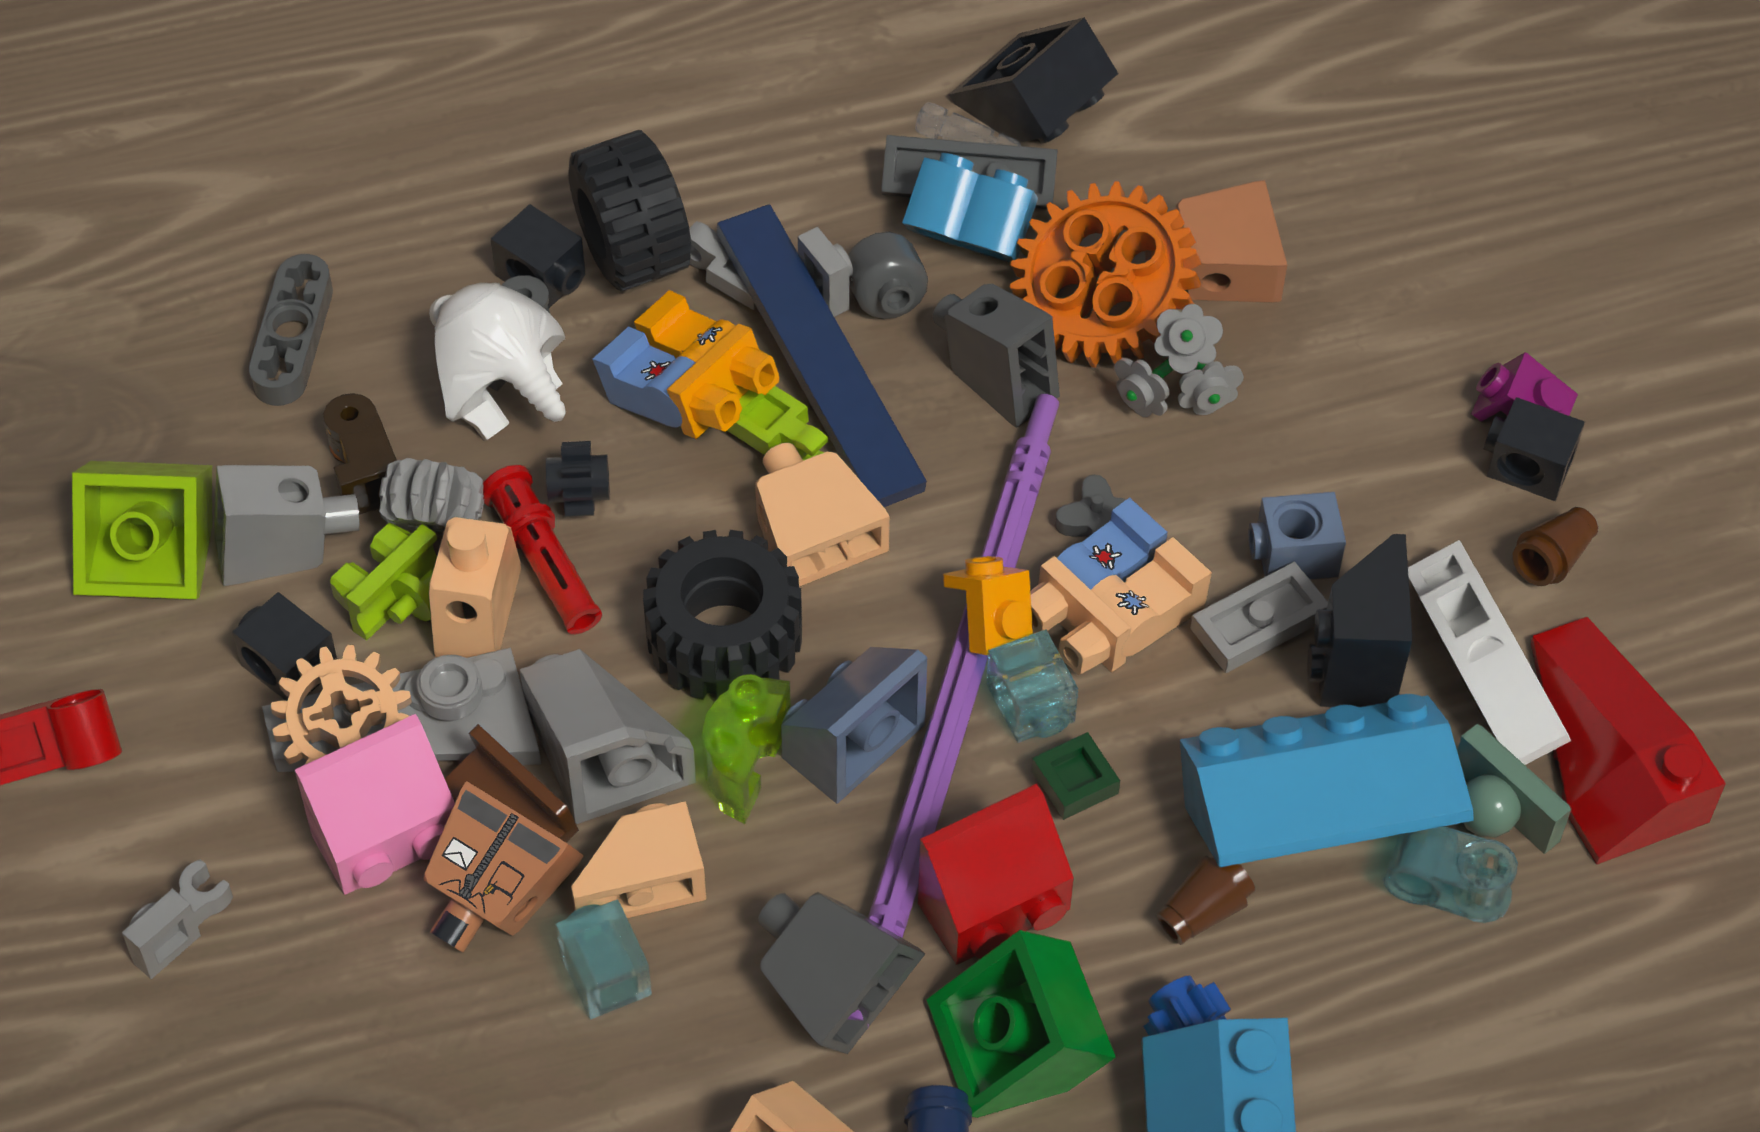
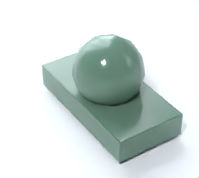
[1457,724,1571,854]

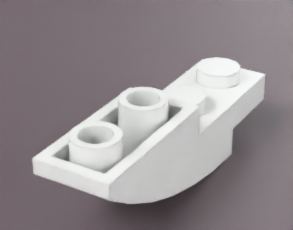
[1408,540,1572,765]

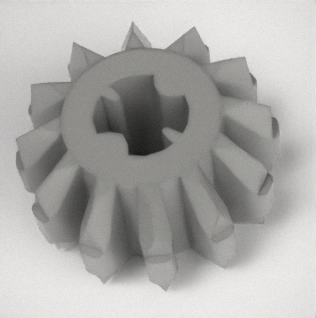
[379,458,484,537]

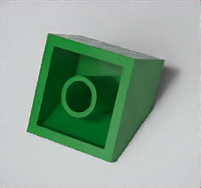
[926,930,1116,1118]

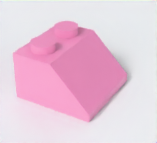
[295,714,455,895]

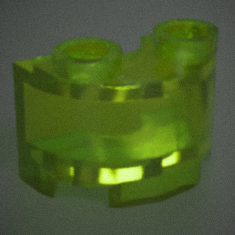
[702,674,791,824]

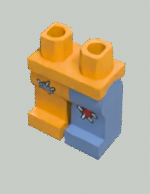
[592,290,780,439]

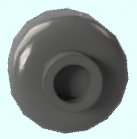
[848,232,928,319]

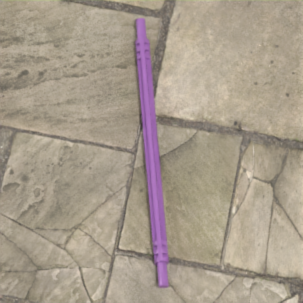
[848,394,1059,1028]

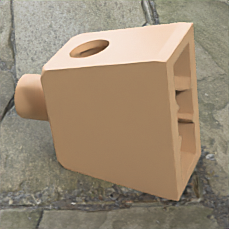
[755,443,890,587]
[429,517,521,658]

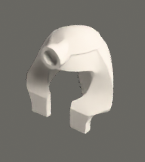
[429,283,566,441]

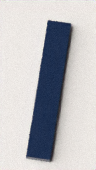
[716,204,927,507]

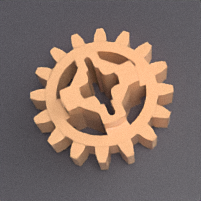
[271,645,412,765]

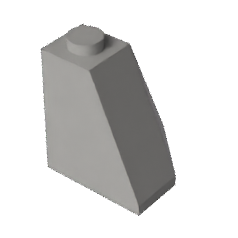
[520,649,696,824]

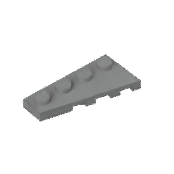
[262,648,541,772]

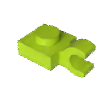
[727,386,828,460]

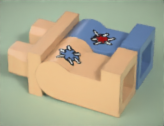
[1030,497,1212,675]

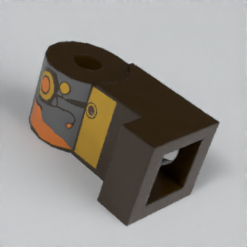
[323,393,397,515]

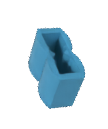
[902,153,1038,262]

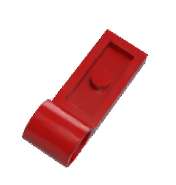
[0,689,122,786]

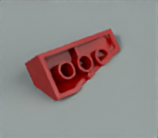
[1530,617,1726,865]

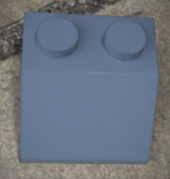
[781,647,927,804]

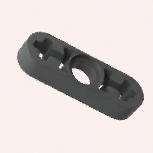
[249,254,333,406]

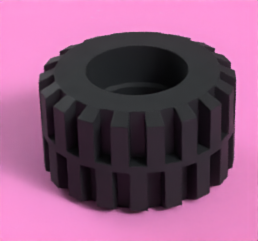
[568,130,691,291]
[643,530,802,702]

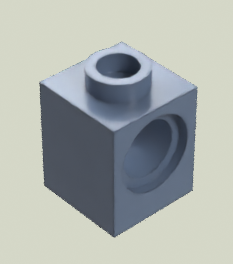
[1248,492,1346,579]

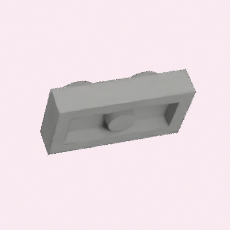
[1190,561,1328,673]

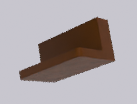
[445,724,579,843]

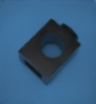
[491,204,586,308]
[1483,397,1585,501]
[232,592,337,701]

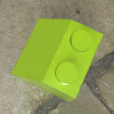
[72,461,213,599]

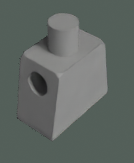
[214,465,360,586]

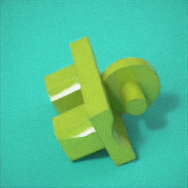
[330,523,437,641]

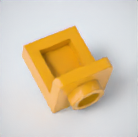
[943,556,1033,655]

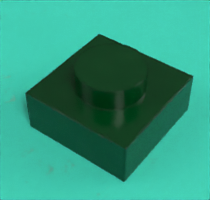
[1031,732,1120,820]

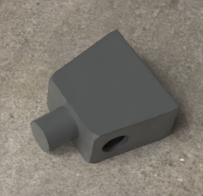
[933,284,1060,428]
[758,892,925,1054]

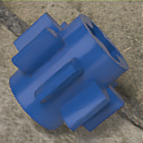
[1143,975,1231,1036]

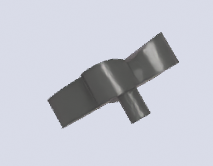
[1055,474,1126,537]

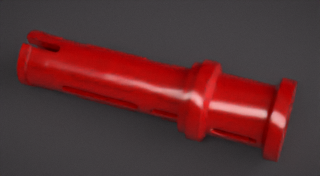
[483,464,603,635]

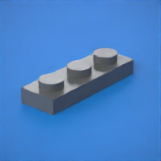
[881,135,1058,209]

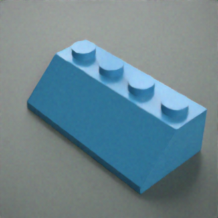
[1180,694,1474,867]
[1141,1018,1296,1132]

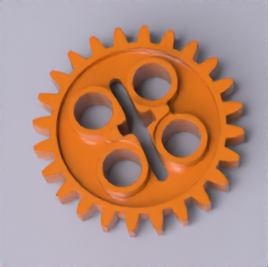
[1010,181,1201,368]

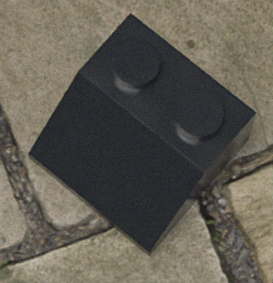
[949,17,1119,143]
[1307,534,1412,707]

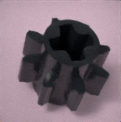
[546,441,610,517]

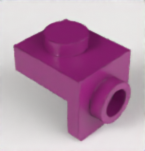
[1471,352,1578,422]

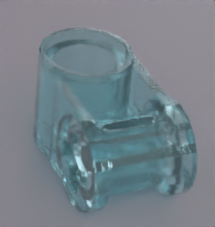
[1383,826,1518,923]

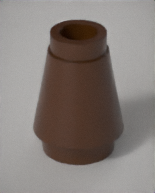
[1513,507,1598,586]
[1156,856,1255,945]

